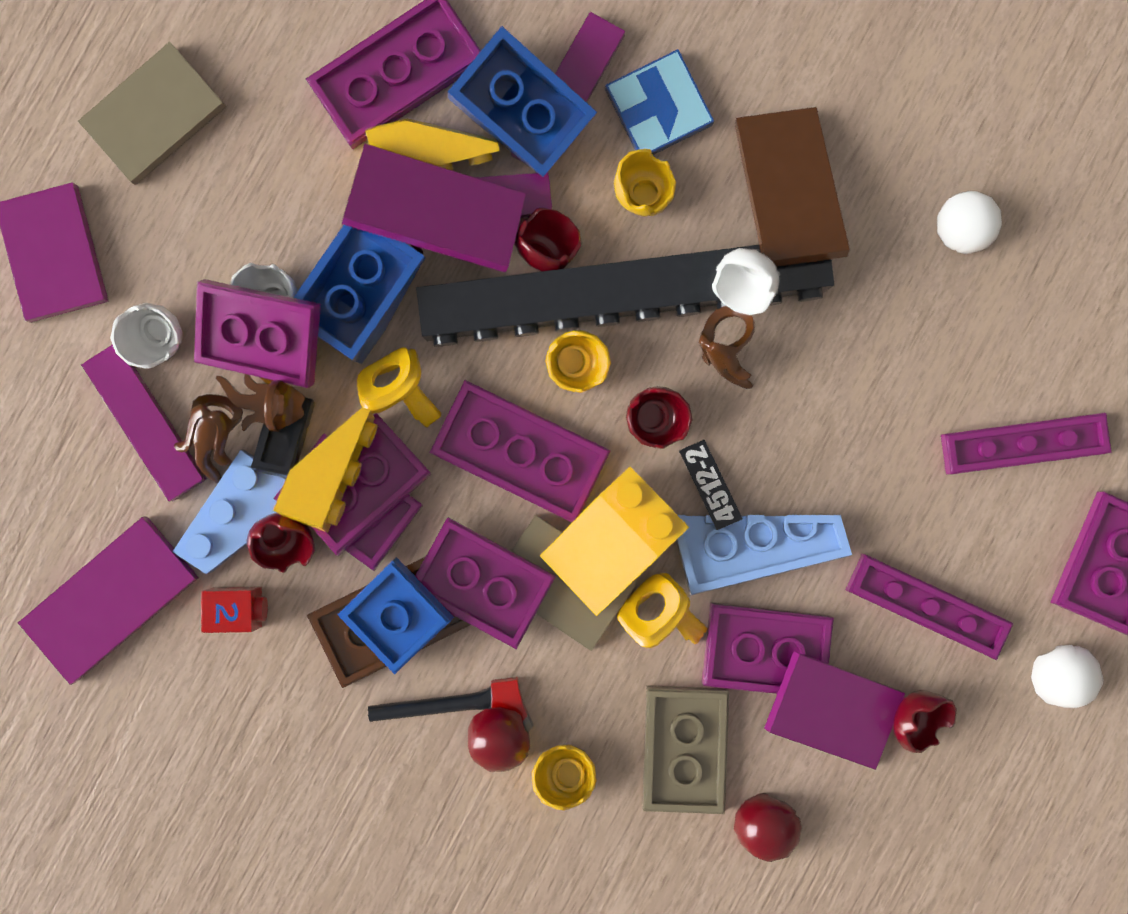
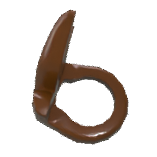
[698,306,755,389]
[216,374,306,432]
[174,394,243,484]

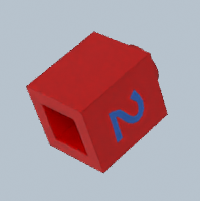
[201,586,268,633]

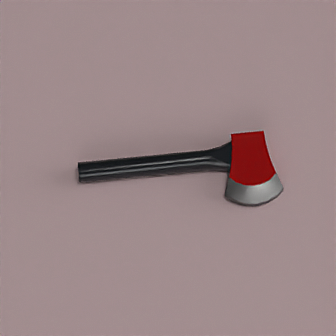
[368,677,533,731]

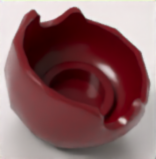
[515,208,582,272]
[626,386,693,449]
[246,513,316,573]
[894,690,957,753]
[468,707,530,772]
[734,793,802,862]

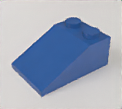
[448,26,597,177]
[294,225,426,364]

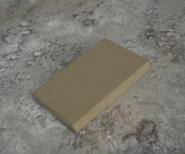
[78,41,227,185]
[512,515,637,651]
[642,686,729,814]

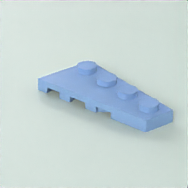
[676,515,852,595]

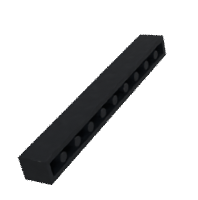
[416,245,835,347]

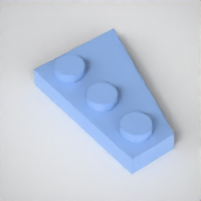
[172,450,286,574]

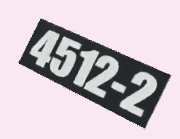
[679,439,743,530]

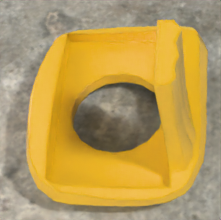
[357,347,441,427]
[617,573,708,648]

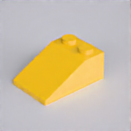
[540,466,689,616]

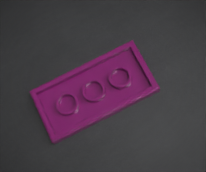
[306,0,481,150]
[342,143,526,273]
[429,380,611,522]
[18,516,199,685]

